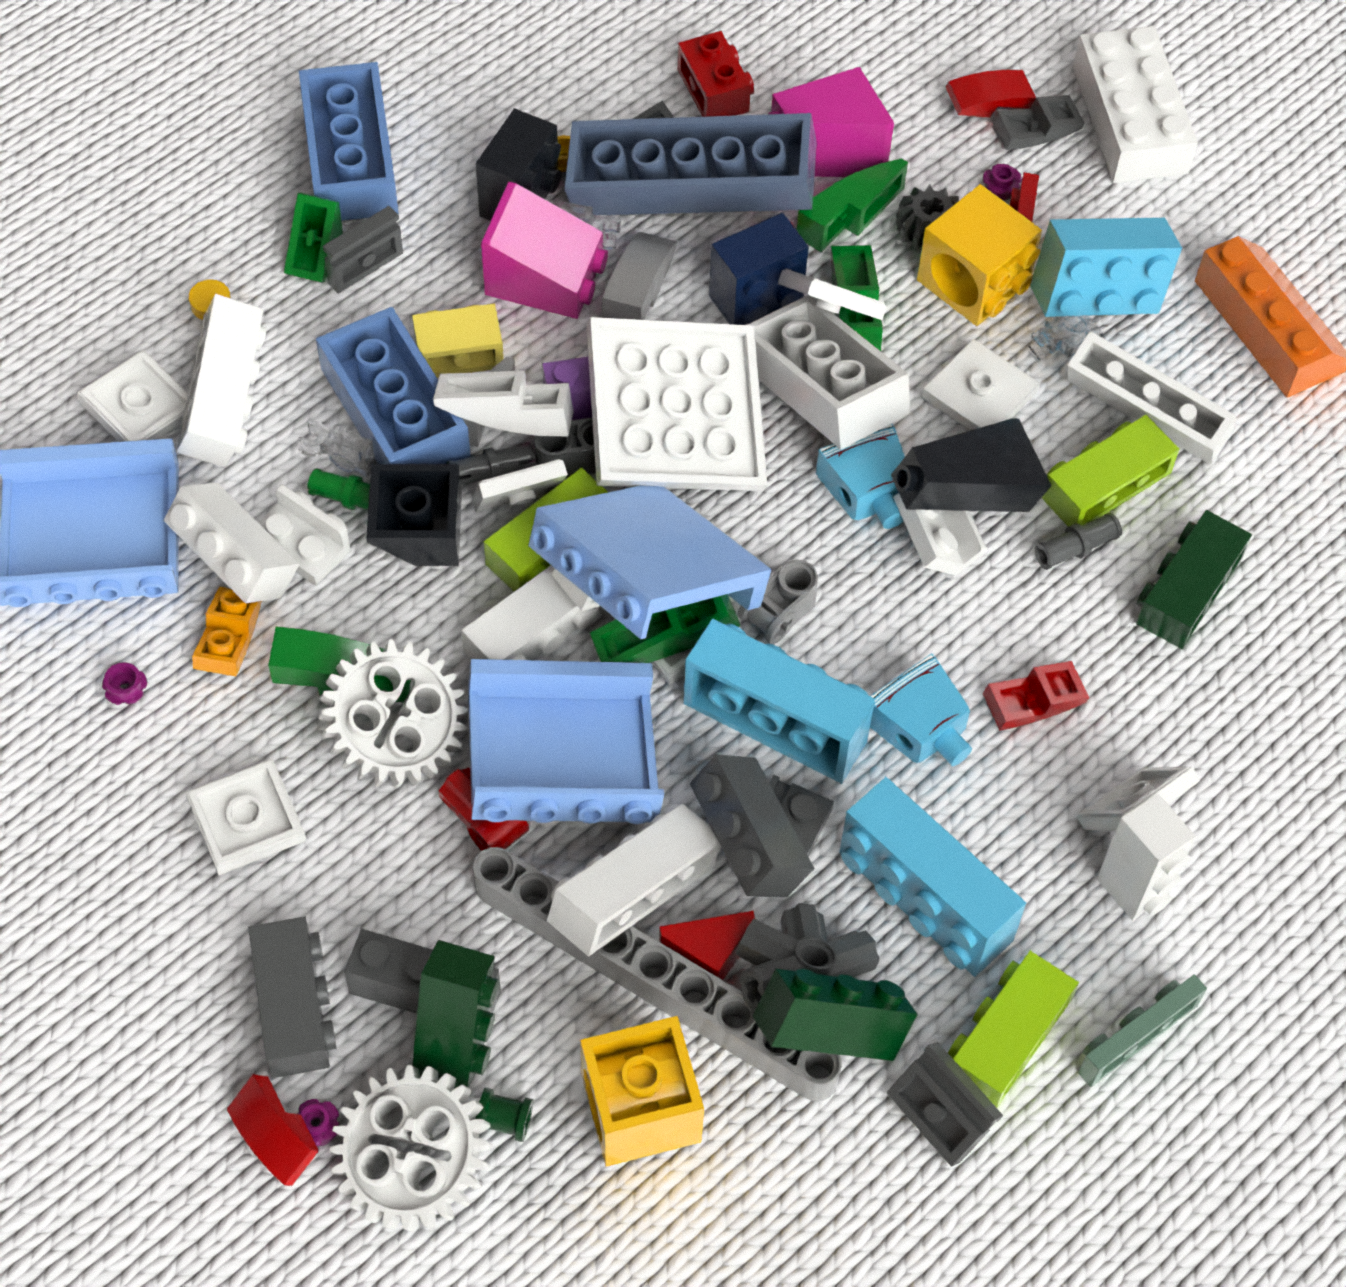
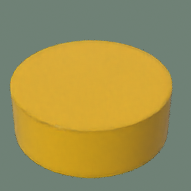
[189,279,231,320]

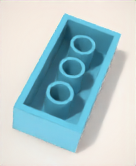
[683,618,875,784]
[839,777,1027,977]

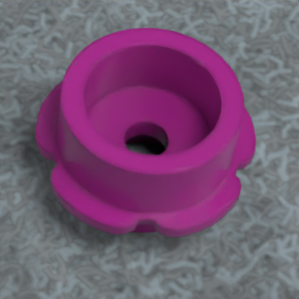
[983,164,1022,201]
[102,662,147,705]
[297,1099,340,1147]

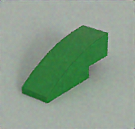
[796,158,908,253]
[831,245,883,351]
[590,594,741,663]
[268,626,412,703]

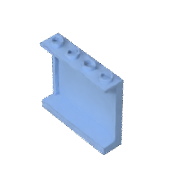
[0,438,179,607]
[528,485,771,639]
[468,659,664,824]

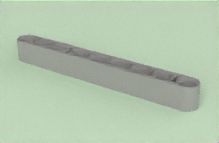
[473,847,842,1101]

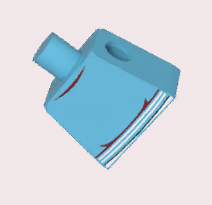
[816,424,905,529]
[870,653,972,766]

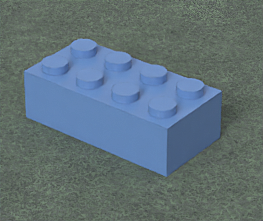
[299,62,399,221]
[316,307,471,464]

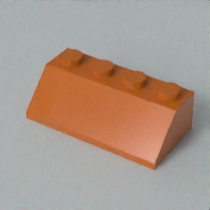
[1195,236,1346,398]

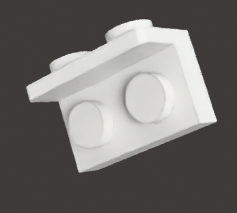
[258,484,351,586]
[893,493,987,575]

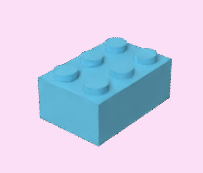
[1030,217,1182,317]

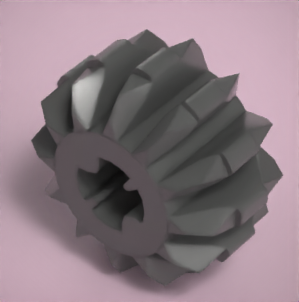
[895,184,959,251]

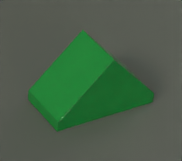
[284,192,343,283]

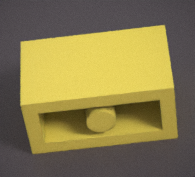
[412,303,504,378]

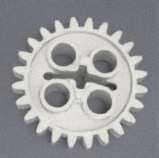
[318,639,468,788]
[330,1065,493,1232]

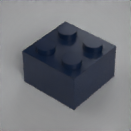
[709,213,809,325]

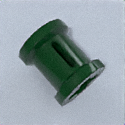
[475,1087,534,1142]

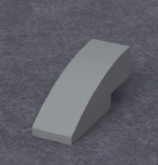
[602,232,677,320]

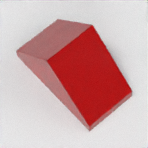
[659,911,755,980]

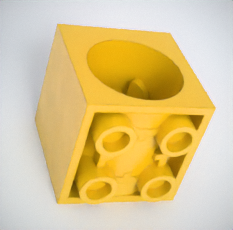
[917,184,1042,327]
[580,1016,704,1167]

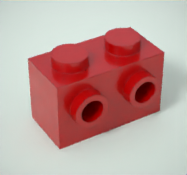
[677,31,754,117]

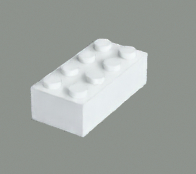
[1073,26,1198,184]
[748,295,911,449]

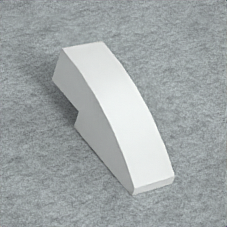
[433,371,573,436]

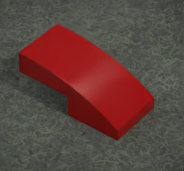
[945,70,1036,118]
[982,661,1089,731]
[227,1074,319,1186]

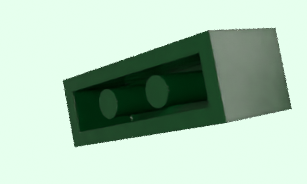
[1136,510,1253,650]
[412,940,499,1089]
[752,968,918,1061]

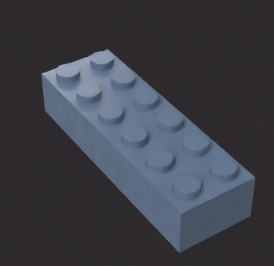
[565,113,817,216]

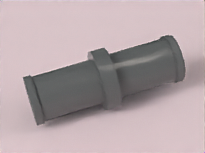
[447,442,537,485]
[1034,512,1122,570]

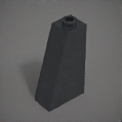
[891,418,1052,512]

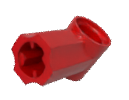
[438,767,529,851]

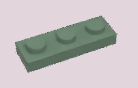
[1078,974,1207,1087]

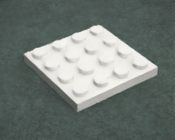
[586,317,767,491]

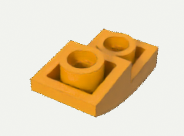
[192,586,262,677]

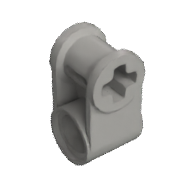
[737,559,818,644]

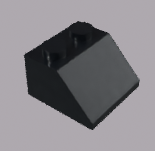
[366,464,462,566]

